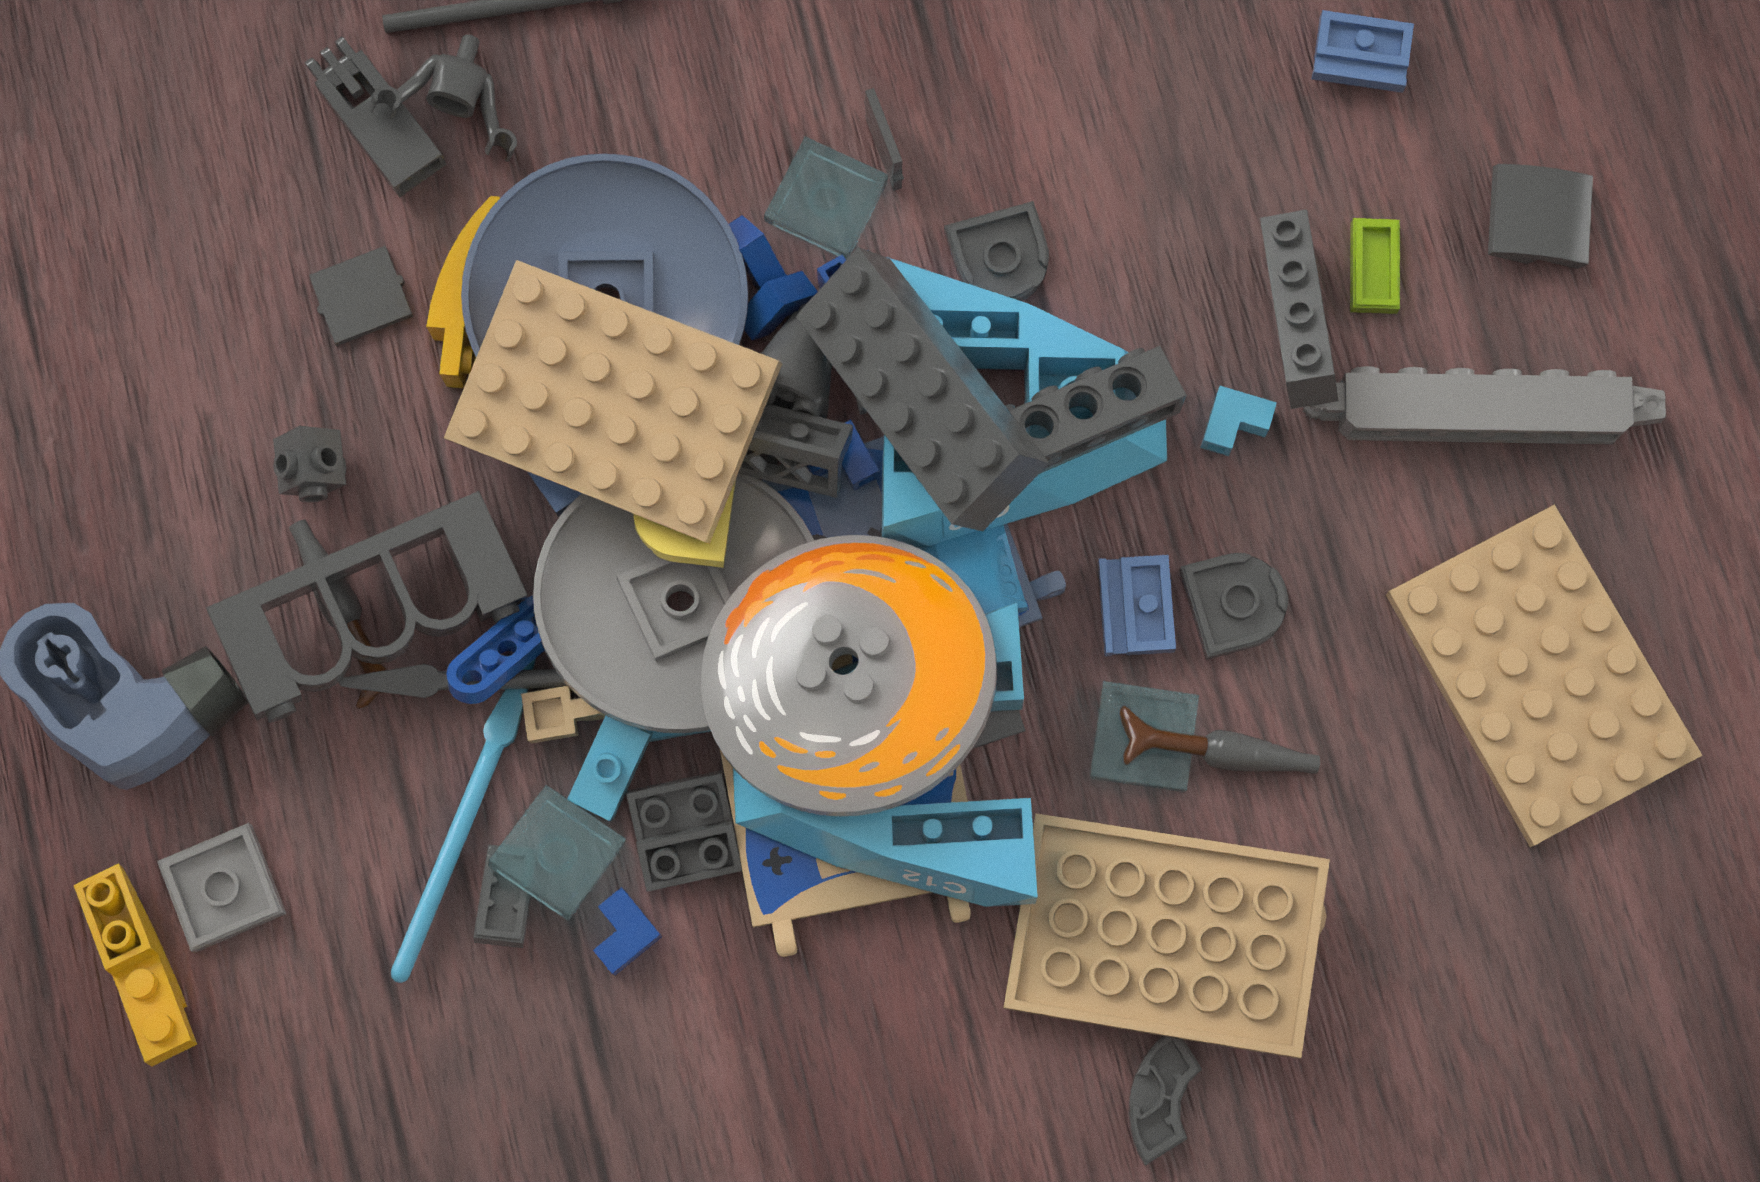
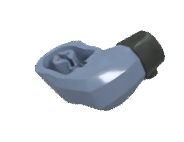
[0,603,248,790]

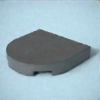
[944,201,1049,301]
[1179,553,1288,660]

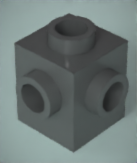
[273,426,346,502]

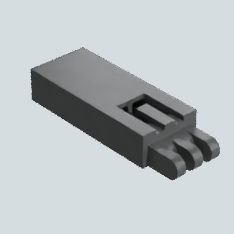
[304,36,446,198]

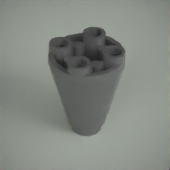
[761,304,832,419]

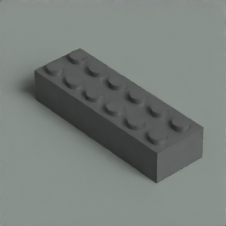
[796,247,1049,531]

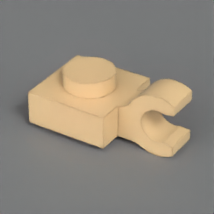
[521,686,605,744]

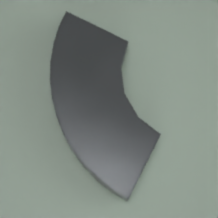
[1128,1036,1202,1166]

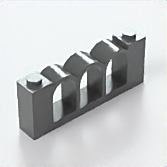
[206,491,527,723]

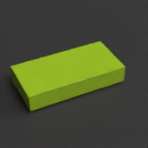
[1350,218,1400,314]

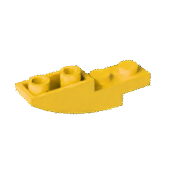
[426,196,500,388]
[74,863,197,1067]

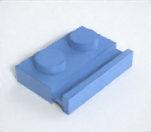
[1311,10,1414,93]
[1098,555,1176,656]

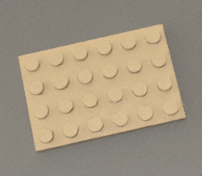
[444,260,782,544]
[1386,504,1702,847]
[1004,814,1330,1059]

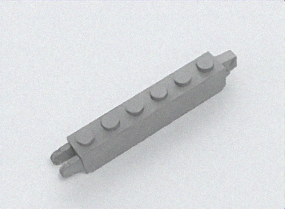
[1302,366,1666,444]

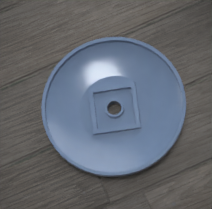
[461,154,748,357]

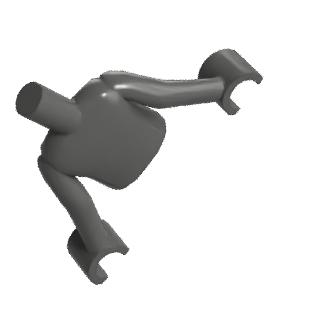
[369,35,517,162]

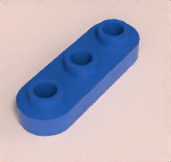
[446,595,545,704]

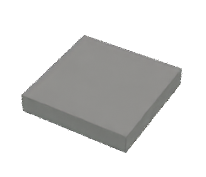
[157,823,286,953]

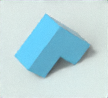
[1200,386,1277,456]

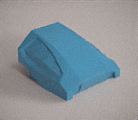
[914,525,1028,614]

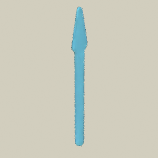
[391,658,536,983]

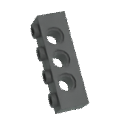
[1260,209,1339,409]
[1005,346,1187,474]

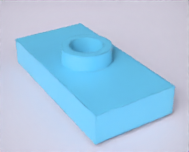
[567,715,654,821]

